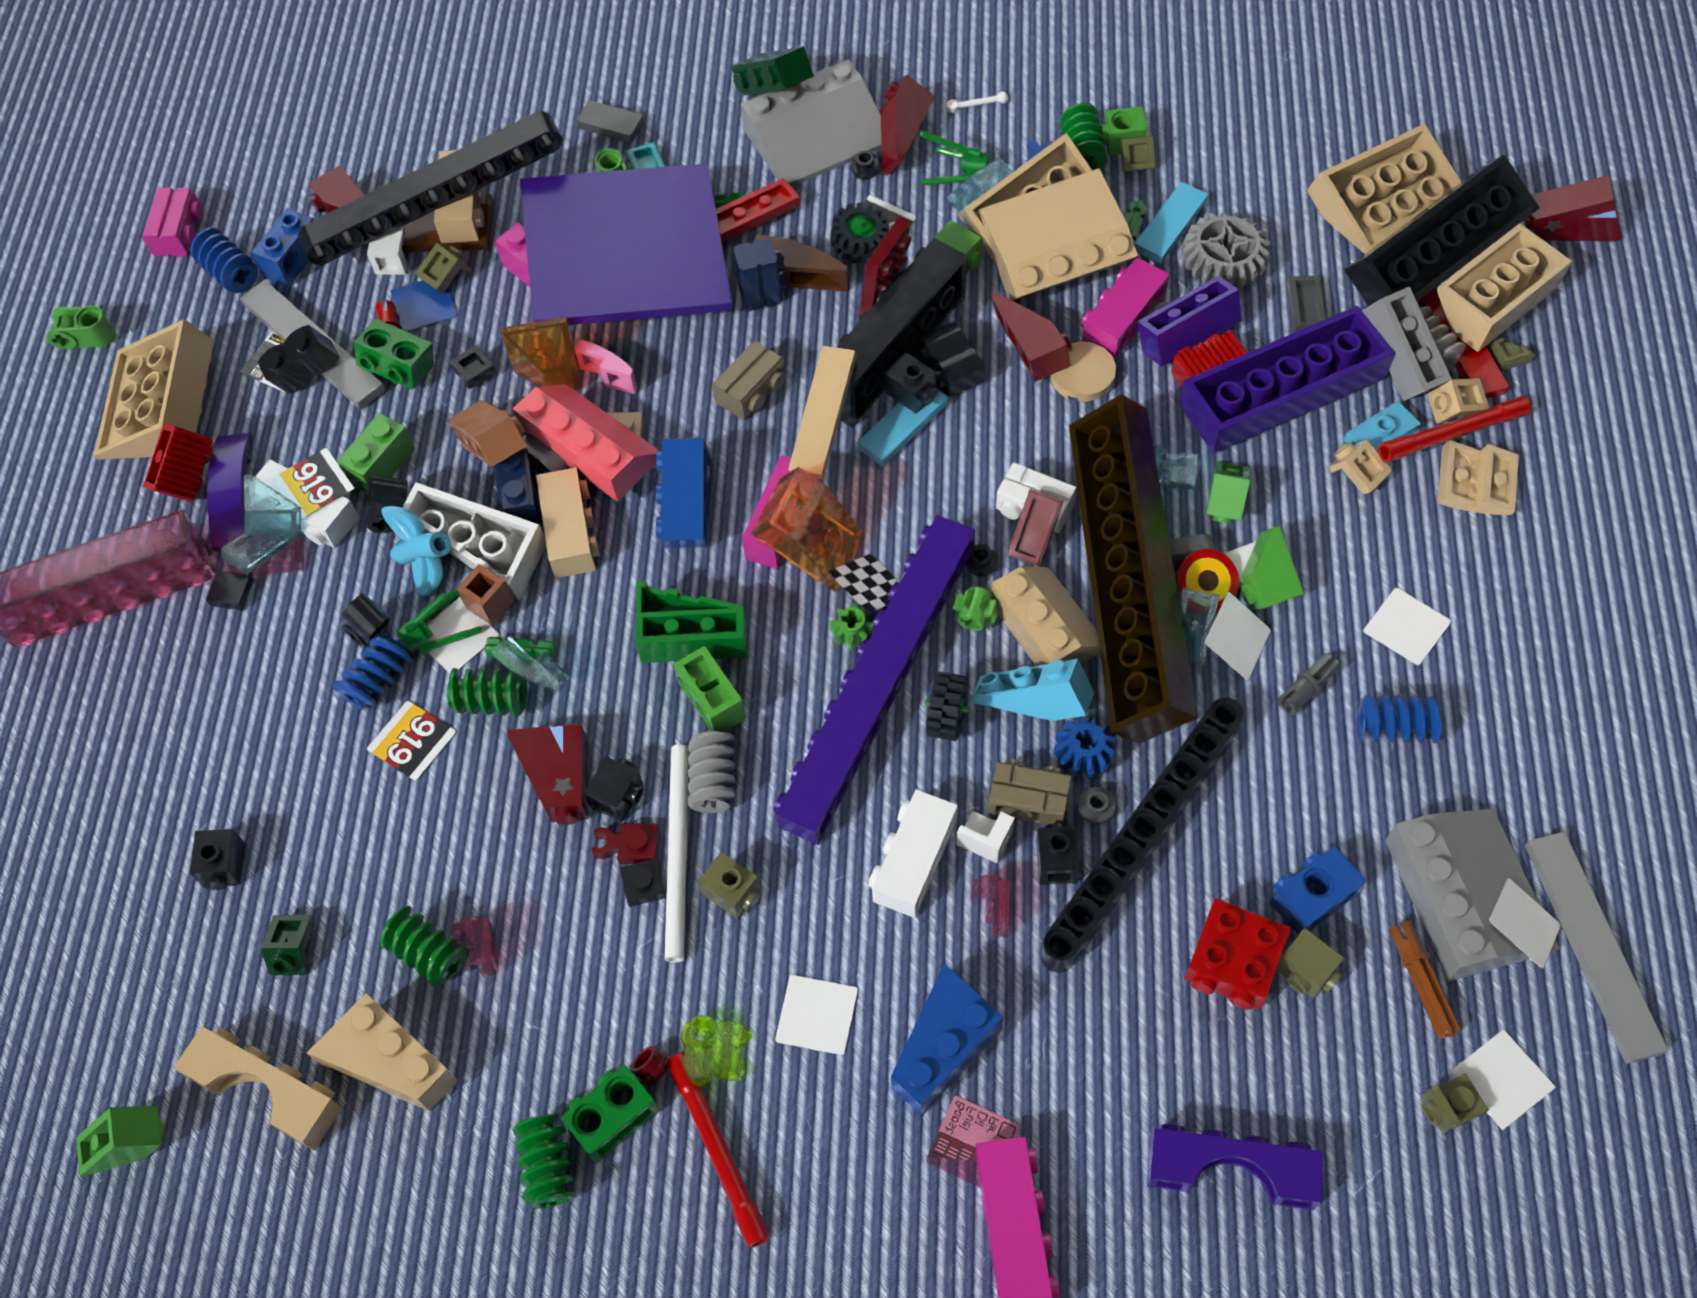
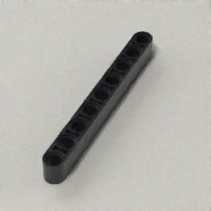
[298,111,563,265]
[1041,697,1243,973]

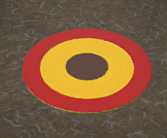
[1177,549,1239,612]

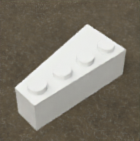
[402,482,546,601]

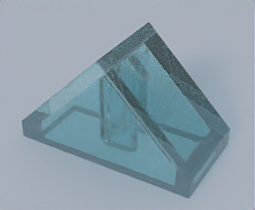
[244,473,301,535]
[1179,587,1220,664]

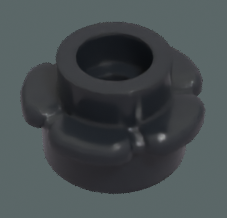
[850,151,880,180]
[966,544,998,577]

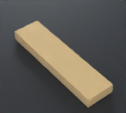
[788,346,857,480]

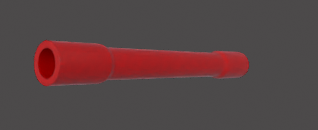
[1378,396,1531,463]
[666,1052,771,1249]

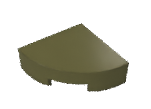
[1486,338,1535,371]

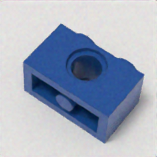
[1270,846,1367,935]

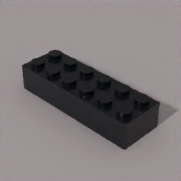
[1344,154,1540,306]
[837,238,967,428]

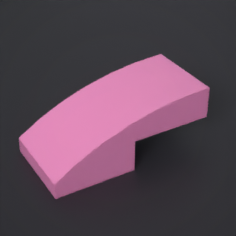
[575,339,637,394]

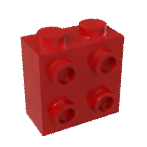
[1184,898,1291,1010]

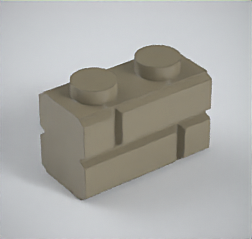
[712,341,786,420]
[988,759,1071,825]

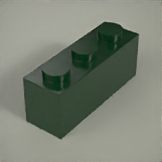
[731,46,814,96]

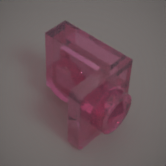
[971,875,1010,937]
[450,916,498,977]

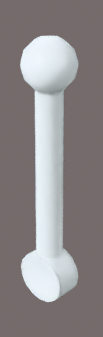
[946,92,1008,113]

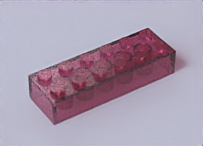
[0,509,216,648]

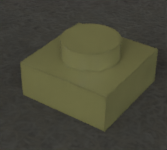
[1120,136,1155,171]

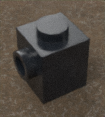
[884,352,938,414]
[584,756,644,822]
[1036,823,1080,885]
[190,829,245,890]

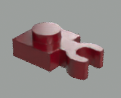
[592,823,659,864]

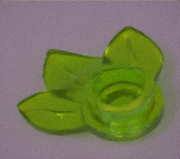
[681,1015,752,1087]

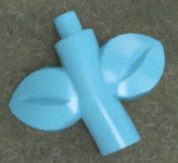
[381,506,451,598]

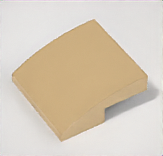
[1437,440,1519,515]

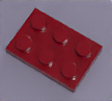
[859,216,912,318]

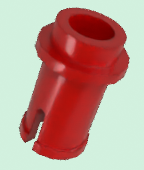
[375,300,402,330]

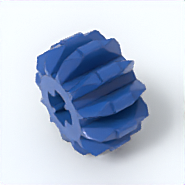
[1054,716,1117,780]

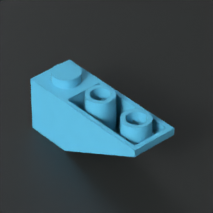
[970,658,1094,721]

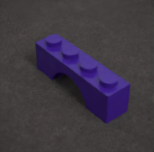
[1146,1124,1323,1211]

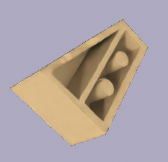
[307,993,458,1111]

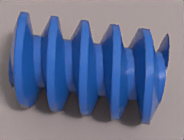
[190,227,258,293]
[333,632,413,710]
[1357,695,1442,743]

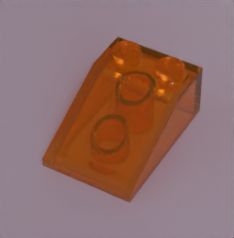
[751,467,865,592]

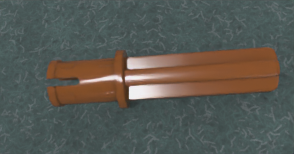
[1388,921,1461,1039]

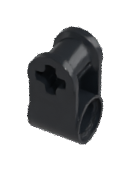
[367,476,408,533]
[341,593,391,648]

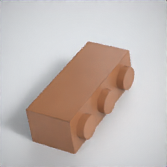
[448,400,527,467]

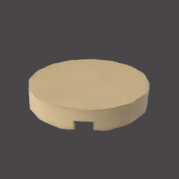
[1049,341,1116,402]

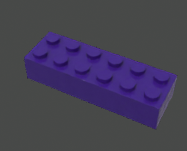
[1179,306,1395,454]

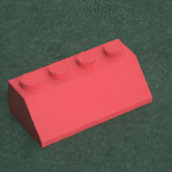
[512,384,658,502]

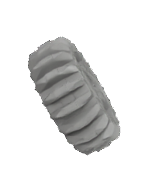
[1182,211,1270,290]

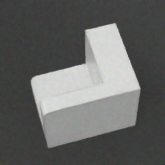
[367,226,408,275]
[956,812,1015,863]

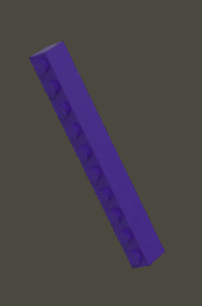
[773,515,975,845]

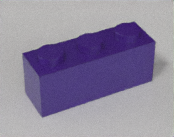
[1138,275,1242,367]

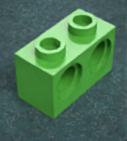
[673,646,746,732]

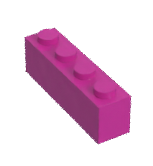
[975,1137,1060,1298]

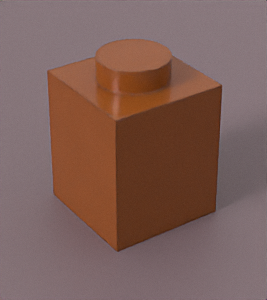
[456,564,515,626]

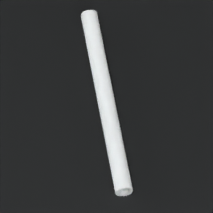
[665,744,689,963]

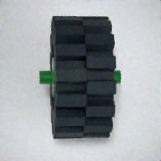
[830,202,889,264]
[925,671,970,741]

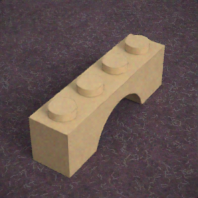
[173,1026,342,1151]

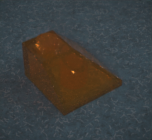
[500,317,582,389]

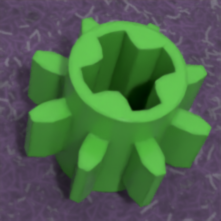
[952,587,999,631]
[830,604,874,651]

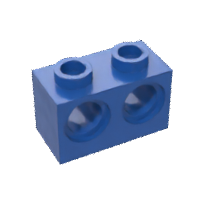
[251,208,314,287]

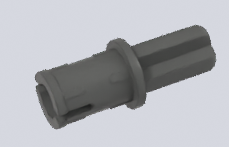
[1277,653,1340,715]

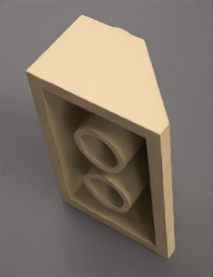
[991,566,1100,666]

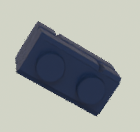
[733,238,787,312]
[495,448,541,525]

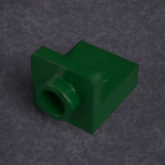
[260,915,314,975]

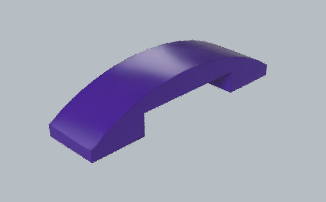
[207,433,252,552]

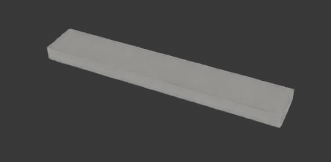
[240,279,386,410]
[1525,832,1669,1065]

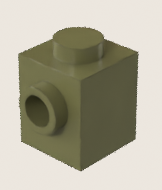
[698,852,761,919]
[1276,928,1344,999]

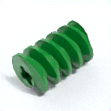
[1060,103,1107,170]
[447,668,527,716]
[380,906,470,986]
[513,1114,576,1209]

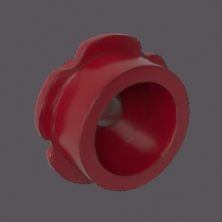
[631,1046,668,1084]

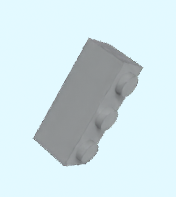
[1362,286,1452,401]

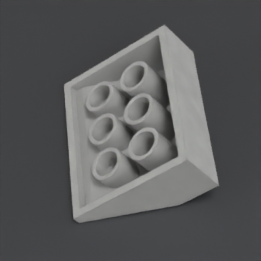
[740,59,881,187]
[1386,809,1560,982]

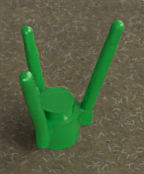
[920,131,989,185]
[396,587,482,655]

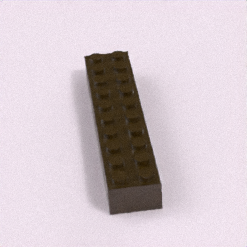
[1069,394,1198,744]

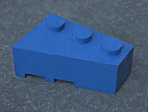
[656,438,711,548]
[891,963,1003,1116]

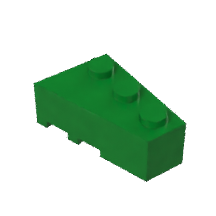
[635,580,748,663]

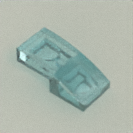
[948,158,1012,213]
[1154,445,1201,489]
[491,636,570,690]

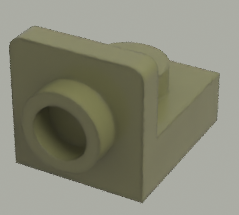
[415,243,472,294]
[1420,1073,1489,1134]

